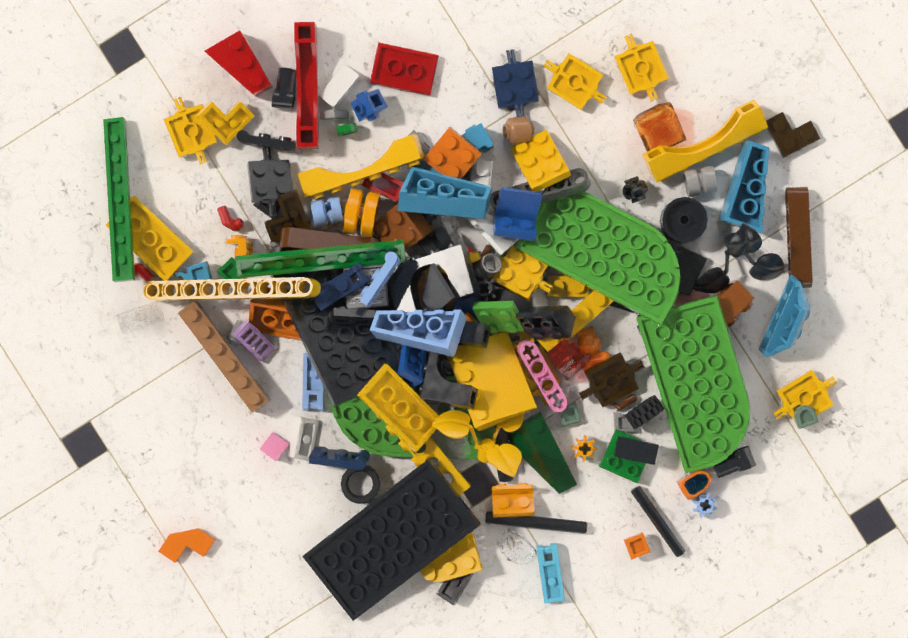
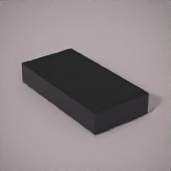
[614,436,659,465]

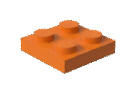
[423,126,482,179]

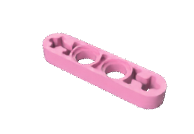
[517,340,567,412]

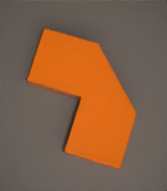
[158,528,216,563]

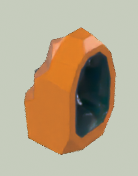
[676,470,712,500]

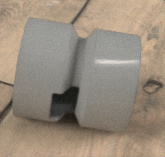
[683,166,718,197]

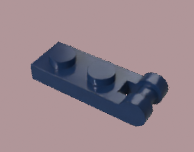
[313,263,371,311]
[309,446,370,470]

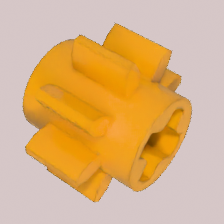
[572,435,598,461]

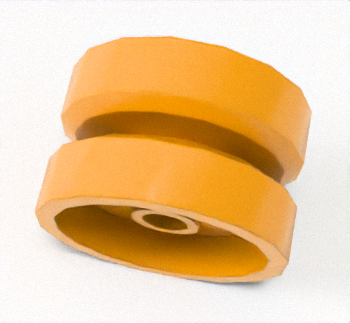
[343,188,380,238]

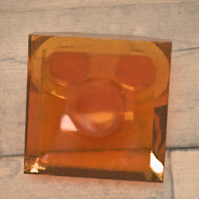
[633,102,687,152]

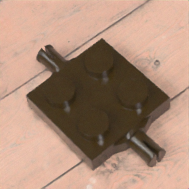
[579,352,645,408]

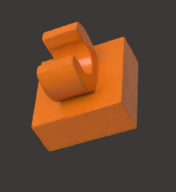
[623,532,650,560]

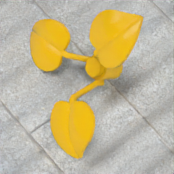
[432,410,524,478]

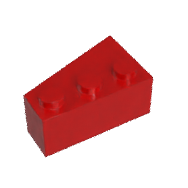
[204,30,273,97]

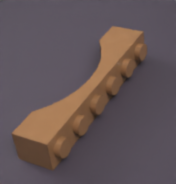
[178,301,271,413]

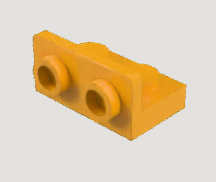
[226,235,253,260]
[492,483,535,518]

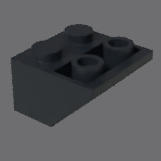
[516,305,576,340]

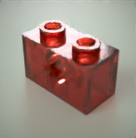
[546,338,586,381]

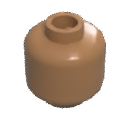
[502,116,534,145]

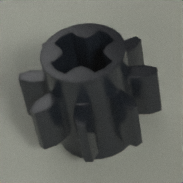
[622,176,648,203]
[477,276,501,302]

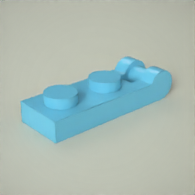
[536,543,565,603]

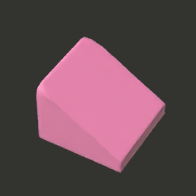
[260,432,289,461]

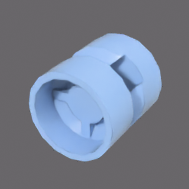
[311,196,344,228]

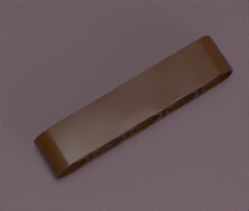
[785,187,813,288]
[280,227,381,252]

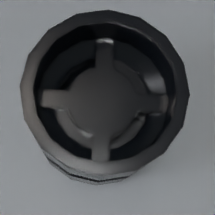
[419,225,455,255]

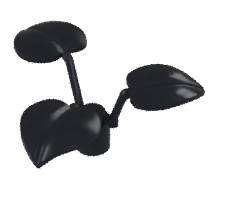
[693,223,785,294]

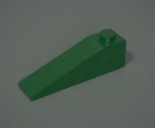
[508,411,577,494]

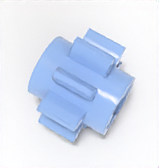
[692,492,718,518]

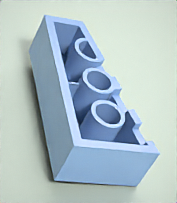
[370,310,467,357]

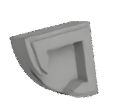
[320,109,349,120]
[613,412,636,433]

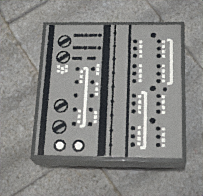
[343,264,389,309]

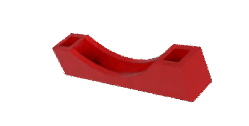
[294,22,319,149]

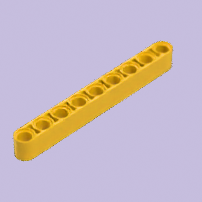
[143,277,321,301]

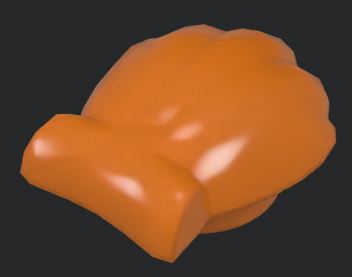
[577,326,602,356]

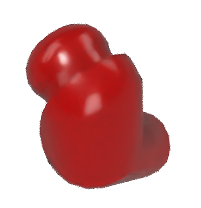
[217,206,244,232]
[134,263,155,283]

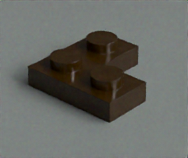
[766,112,821,158]
[264,190,311,243]

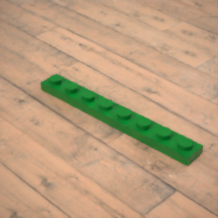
[103,117,135,283]
[236,240,405,278]

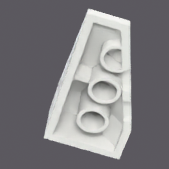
[465,213,519,256]

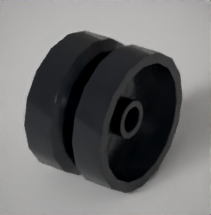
[659,197,708,244]

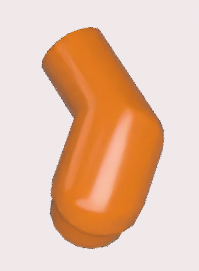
[583,351,612,371]

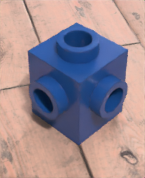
[350,89,388,122]

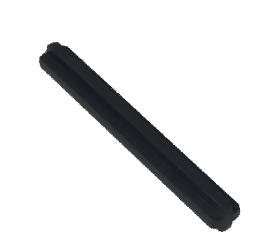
[485,511,587,534]

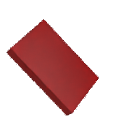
[370,42,439,96]

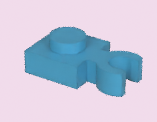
[174,261,213,287]

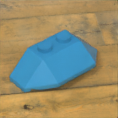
[758,275,811,357]

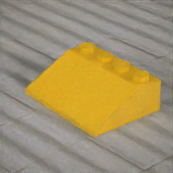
[448,332,537,431]

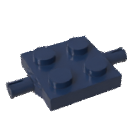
[492,49,539,117]

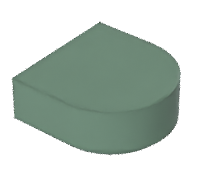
[794,405,819,429]

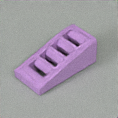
[232,319,276,362]

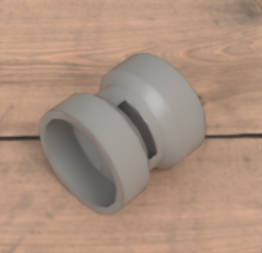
[474,253,501,280]

